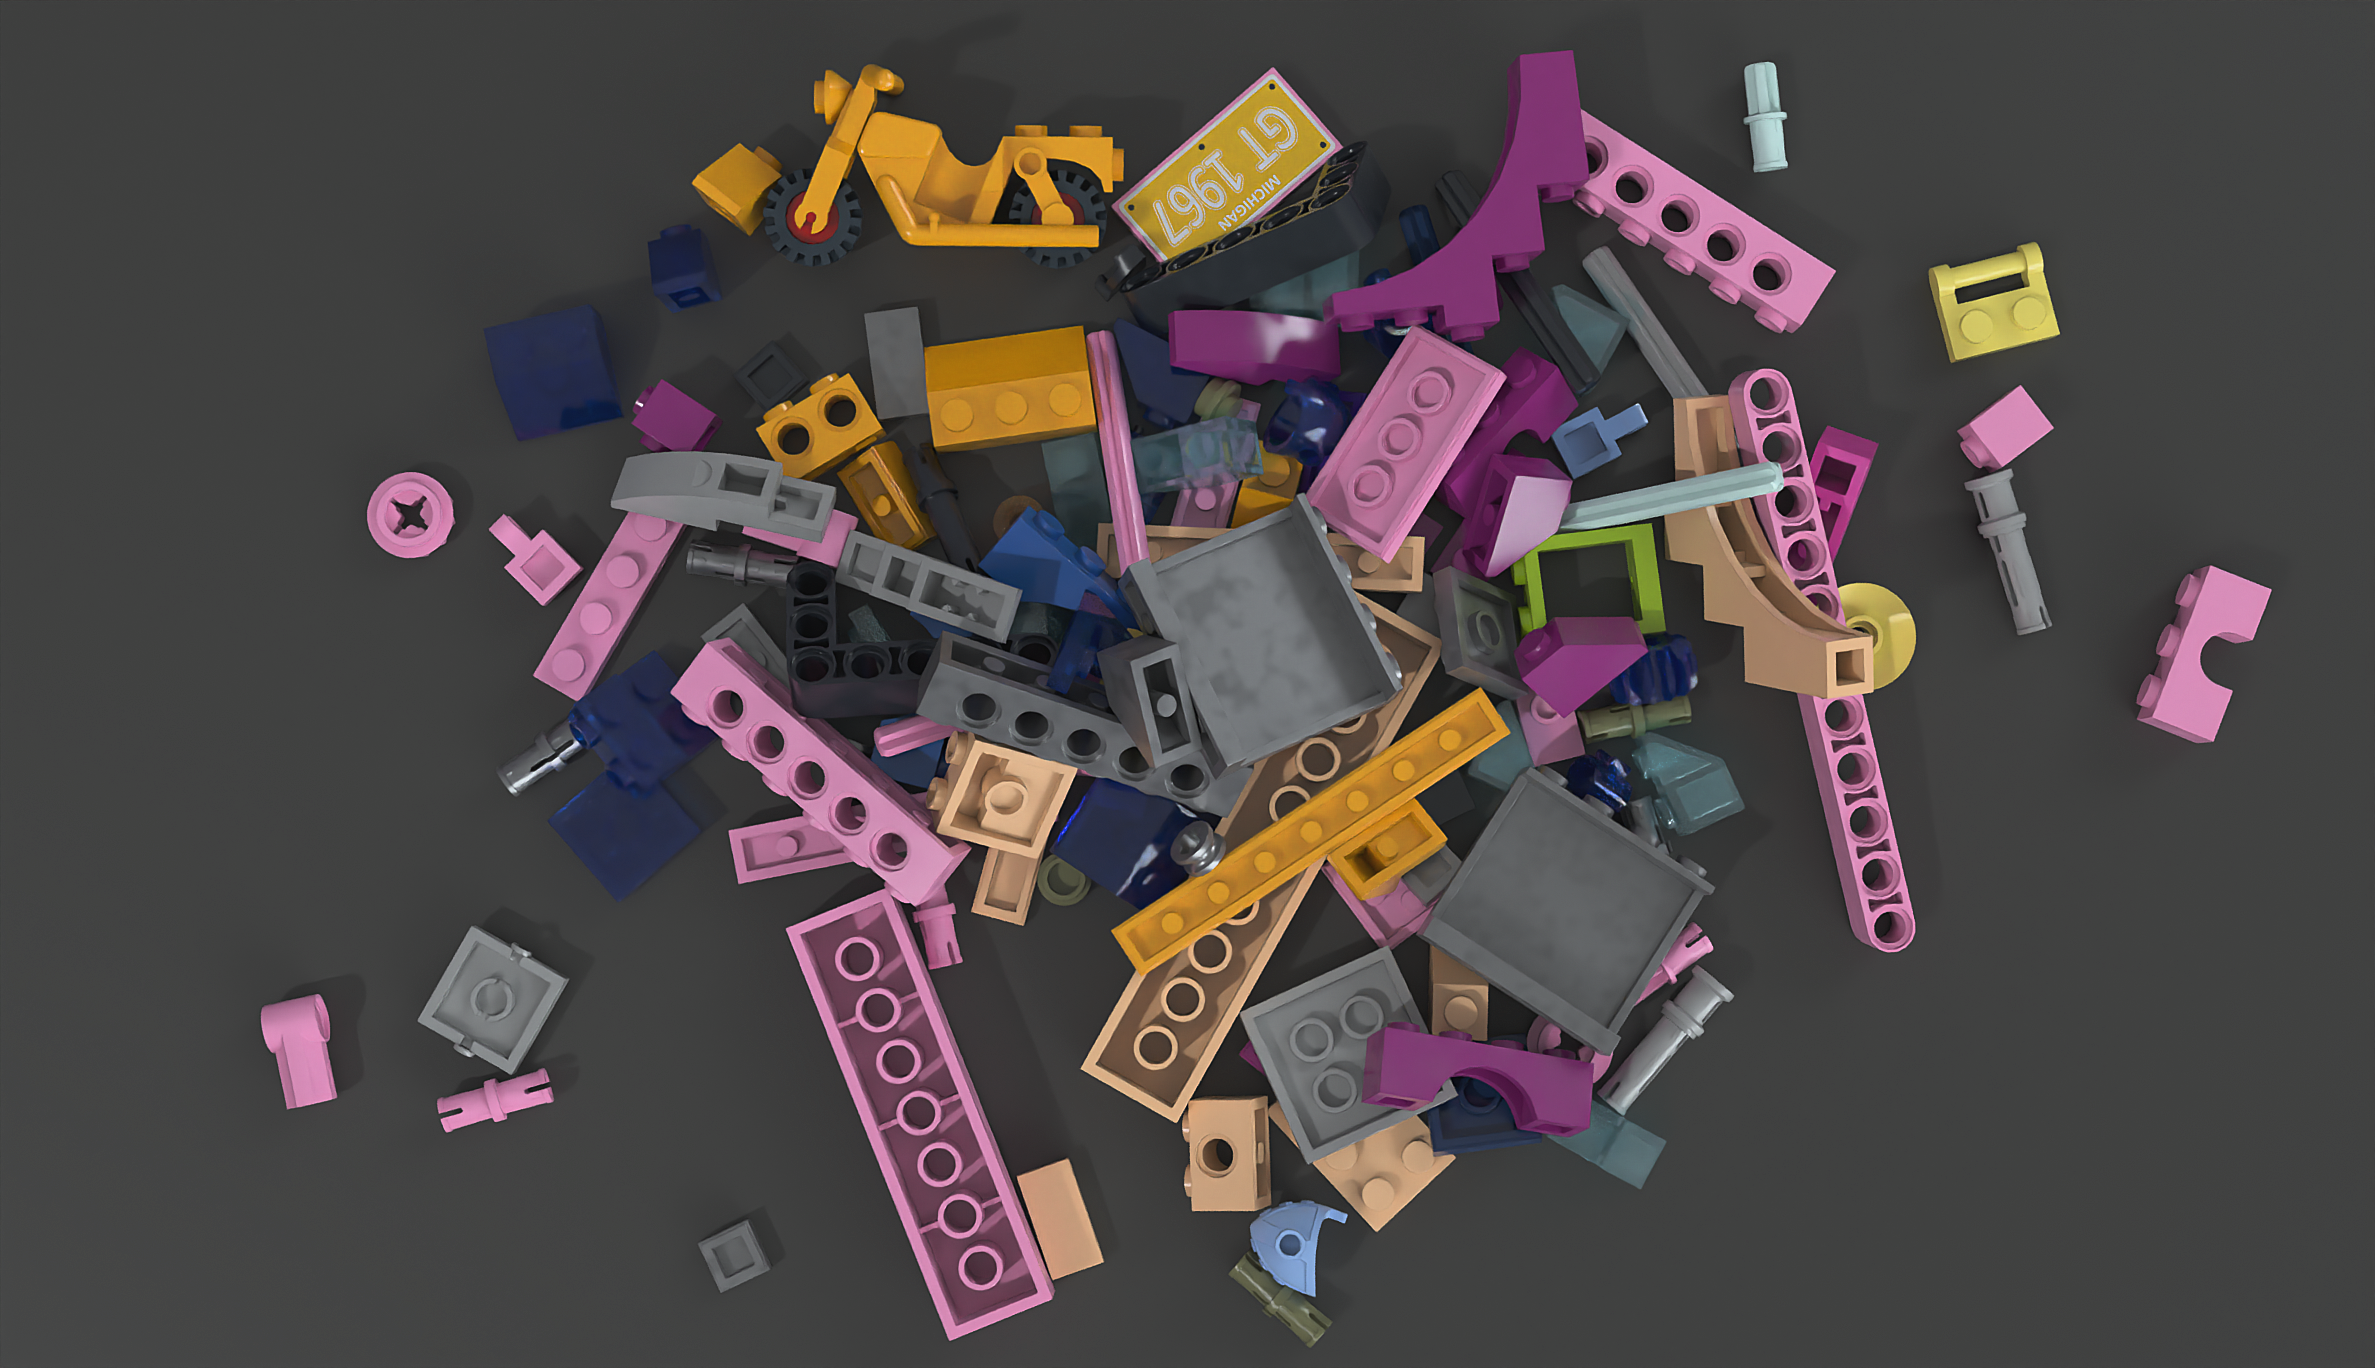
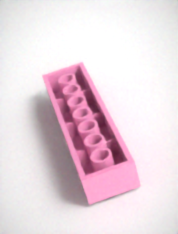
[786,888,1055,1341]

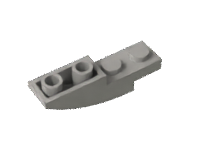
[611,451,836,543]

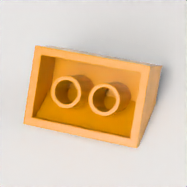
[924,325,1098,454]

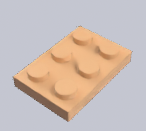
[1268,1099,1456,1232]

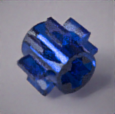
[1566,749,1633,814]

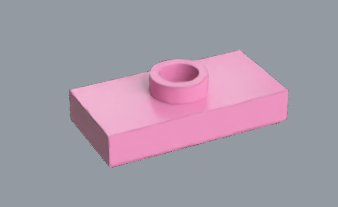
[1514,686,1585,768]

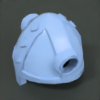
[1250,1200,1348,1297]

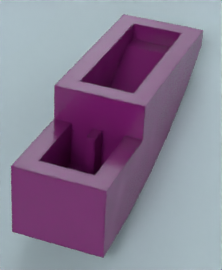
[1168,310,1341,389]

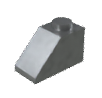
[1097,635,1203,768]

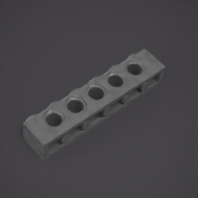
[916,630,1254,818]

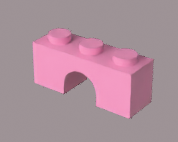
[2137,565,2272,743]

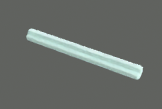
[1553,461,1784,535]

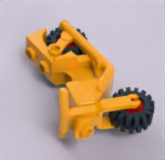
[763,64,1124,269]

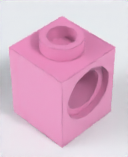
[1957,385,2054,473]

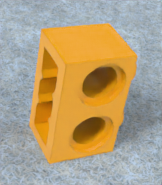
[756,373,887,481]

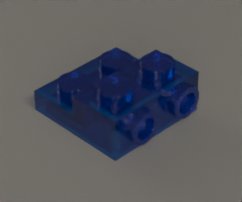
[567,650,720,801]

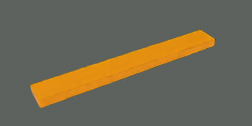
[1111,687,1511,977]

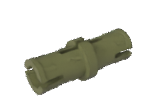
[1577,688,1692,745]
[1228,1248,1333,1348]

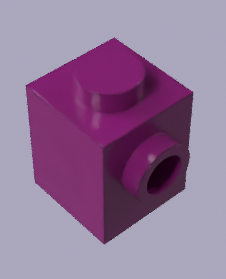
[632,379,723,453]

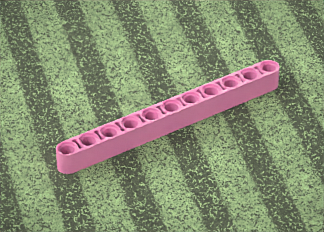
[1728,369,1915,953]

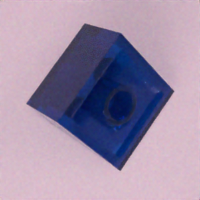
[483,304,624,442]
[1049,777,1216,910]

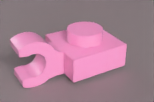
[489,514,584,606]

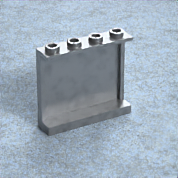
[1118,492,1403,780]
[1416,764,1716,1056]

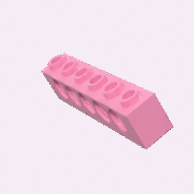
[1572,109,1836,334]
[670,637,972,907]

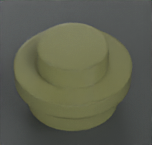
[1194,377,1243,430]
[1037,852,1092,906]

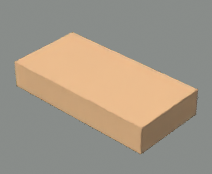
[971,835,1049,926]
[1017,1157,1104,1280]

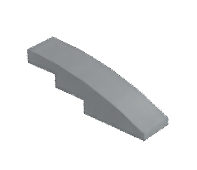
[835,529,1023,643]

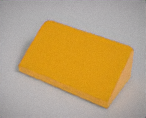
[837,441,938,551]

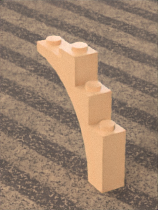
[1664,394,1874,699]

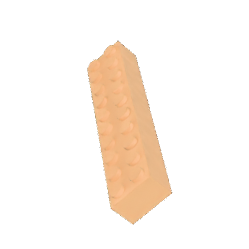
[1080,591,1442,1123]

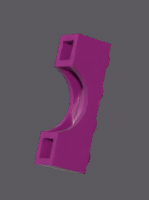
[1361,1022,1594,1138]

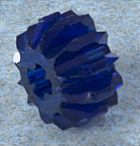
[1608,632,1698,706]

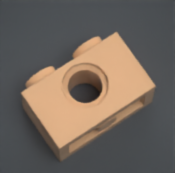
[1182,1096,1272,1211]

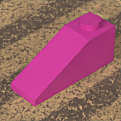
[1788,425,1879,606]

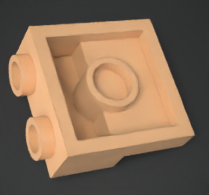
[926,730,1078,859]

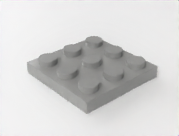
[1238,945,1458,1165]

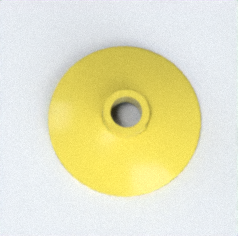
[1816,583,1916,690]

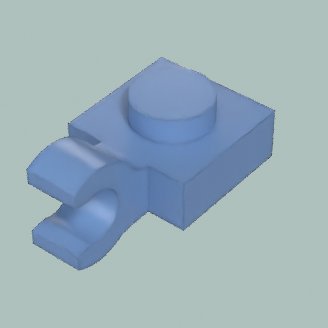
[1550,403,1649,481]

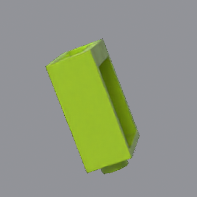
[1510,523,1666,639]

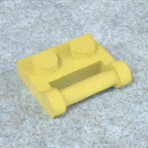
[1929,242,2060,363]

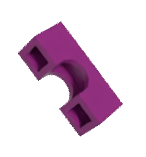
[1433,346,1579,522]

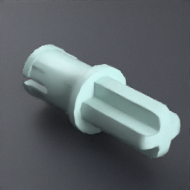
[1743,62,1788,172]

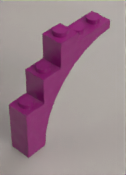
[1322,50,1590,343]

